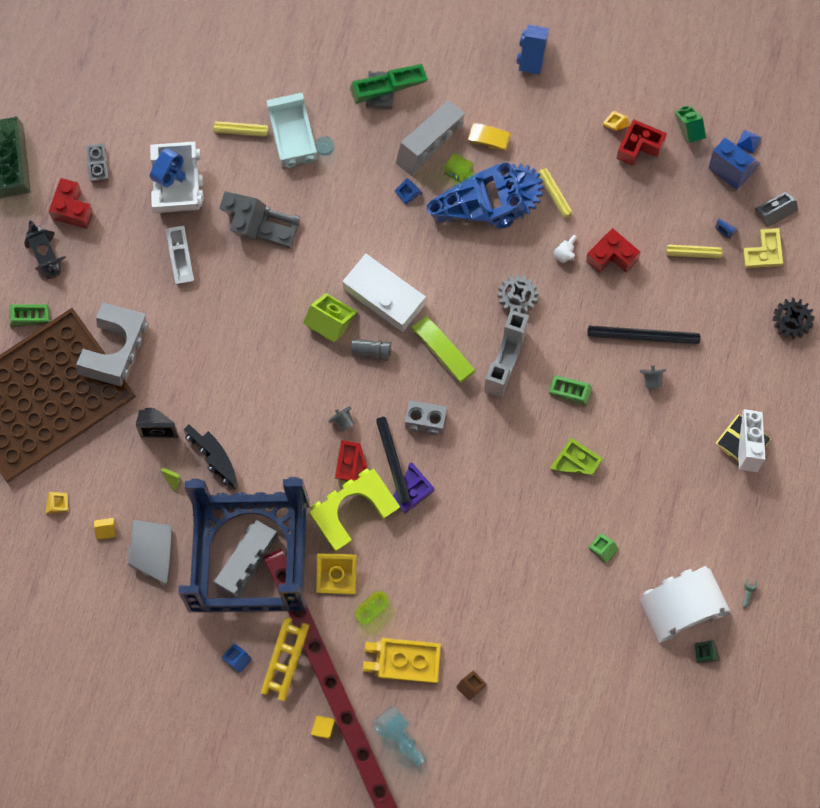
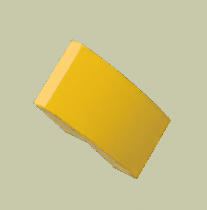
[468,124,511,151]

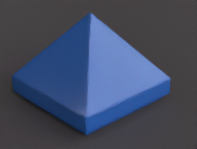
[737,129,761,153]

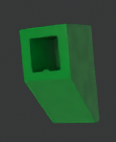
[674,106,706,143]

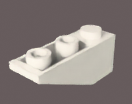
[738,409,765,472]

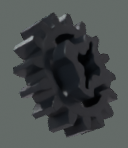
[772,298,815,339]

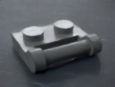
[256,206,301,248]

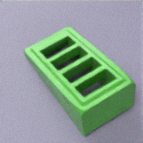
[9,304,49,327]
[549,375,593,405]

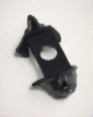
[24,220,66,279]

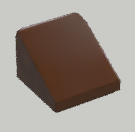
[456,670,487,701]

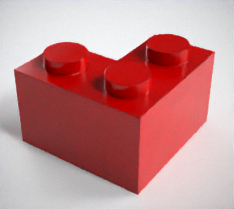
[616,119,667,166]
[49,178,93,229]
[586,228,640,273]

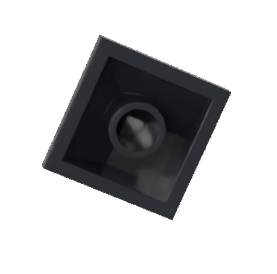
[136,407,179,438]

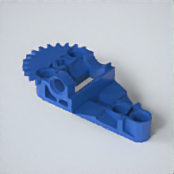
[427,162,544,229]

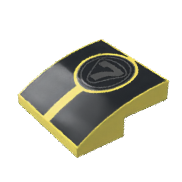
[715,414,771,462]

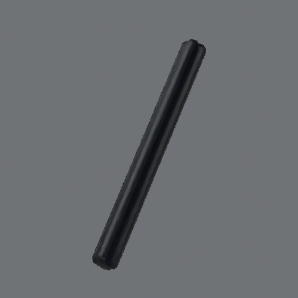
[587,325,701,344]

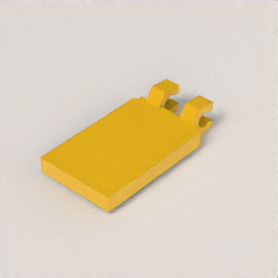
[362,638,441,684]

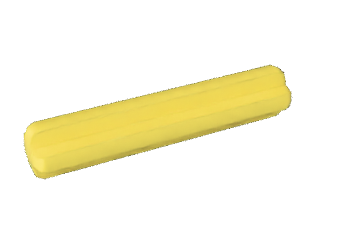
[213,122,268,137]
[538,168,572,218]
[666,245,722,259]

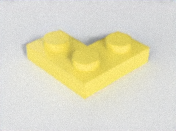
[743,228,783,268]

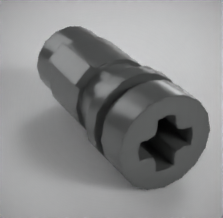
[351,339,391,361]

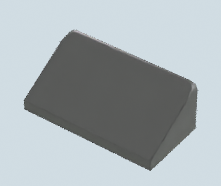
[755,191,798,227]

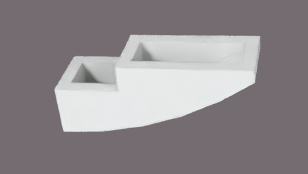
[166,226,194,284]

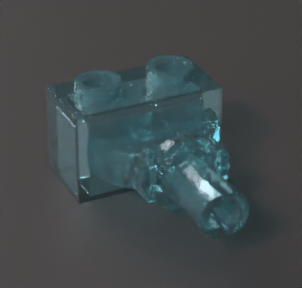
[372,706,426,767]

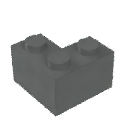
[219,191,266,240]

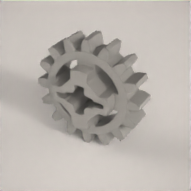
[497,274,539,314]

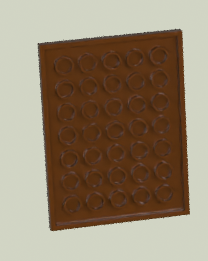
[0,308,136,483]

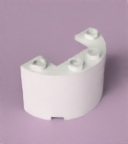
[150,142,204,213]
[640,566,731,643]

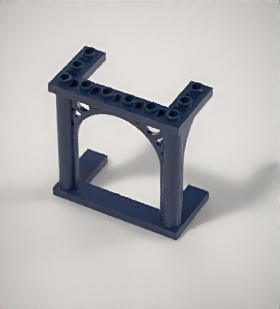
[178,477,310,613]

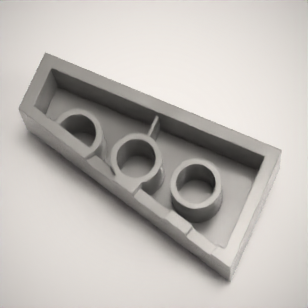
[396,100,465,176]
[214,520,278,598]

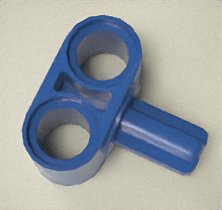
[150,149,186,187]

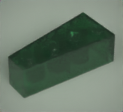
[0,116,31,198]

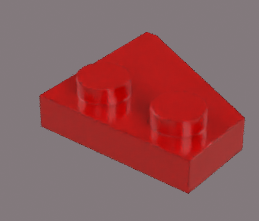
[334,440,368,482]

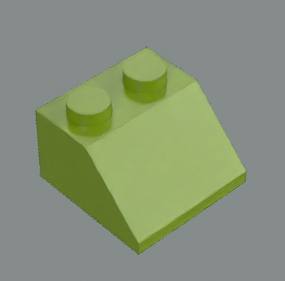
[303,293,358,342]

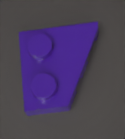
[393,462,435,514]

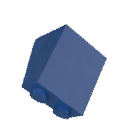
[708,137,761,190]

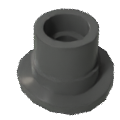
[640,365,667,388]
[328,406,355,432]

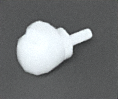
[553,235,577,263]

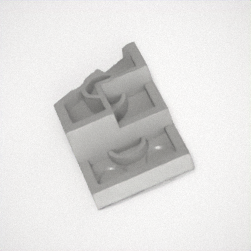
[127,520,171,585]

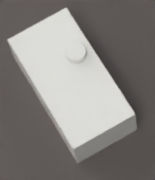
[342,254,426,332]

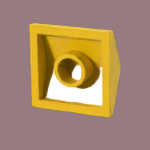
[316,554,357,594]

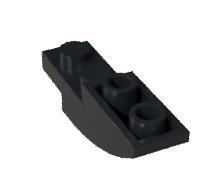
[183,424,238,490]

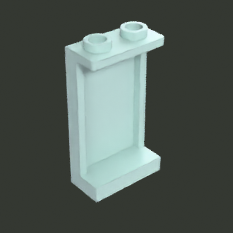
[267,92,318,168]

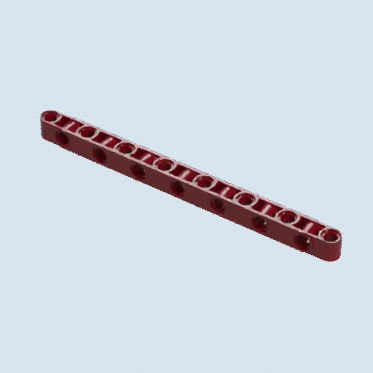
[264,549,398,808]

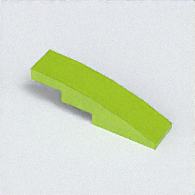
[412,316,476,383]

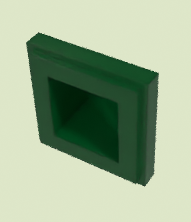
[695,640,720,663]

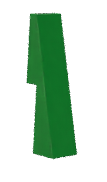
[350,64,428,104]

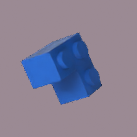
[516,25,549,74]

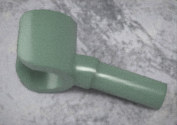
[742,579,758,607]

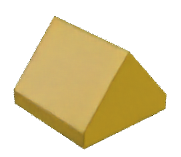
[94,518,116,540]

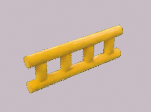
[260,617,310,701]

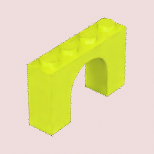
[308,468,400,552]

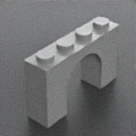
[76,302,149,386]
[485,310,529,399]

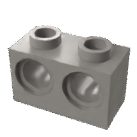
[405,400,447,435]

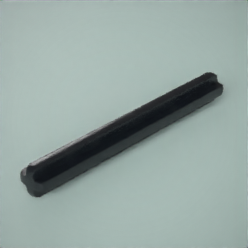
[376,416,410,504]

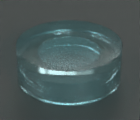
[316,136,334,156]

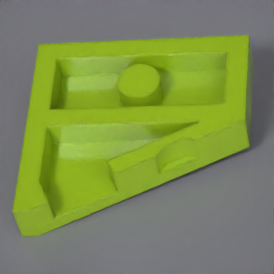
[550,437,603,475]

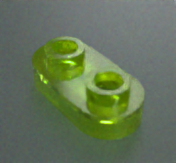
[355,591,389,625]

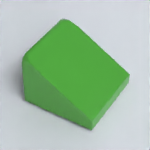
[588,533,618,563]

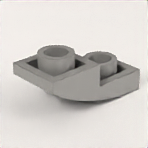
[86,143,109,181]

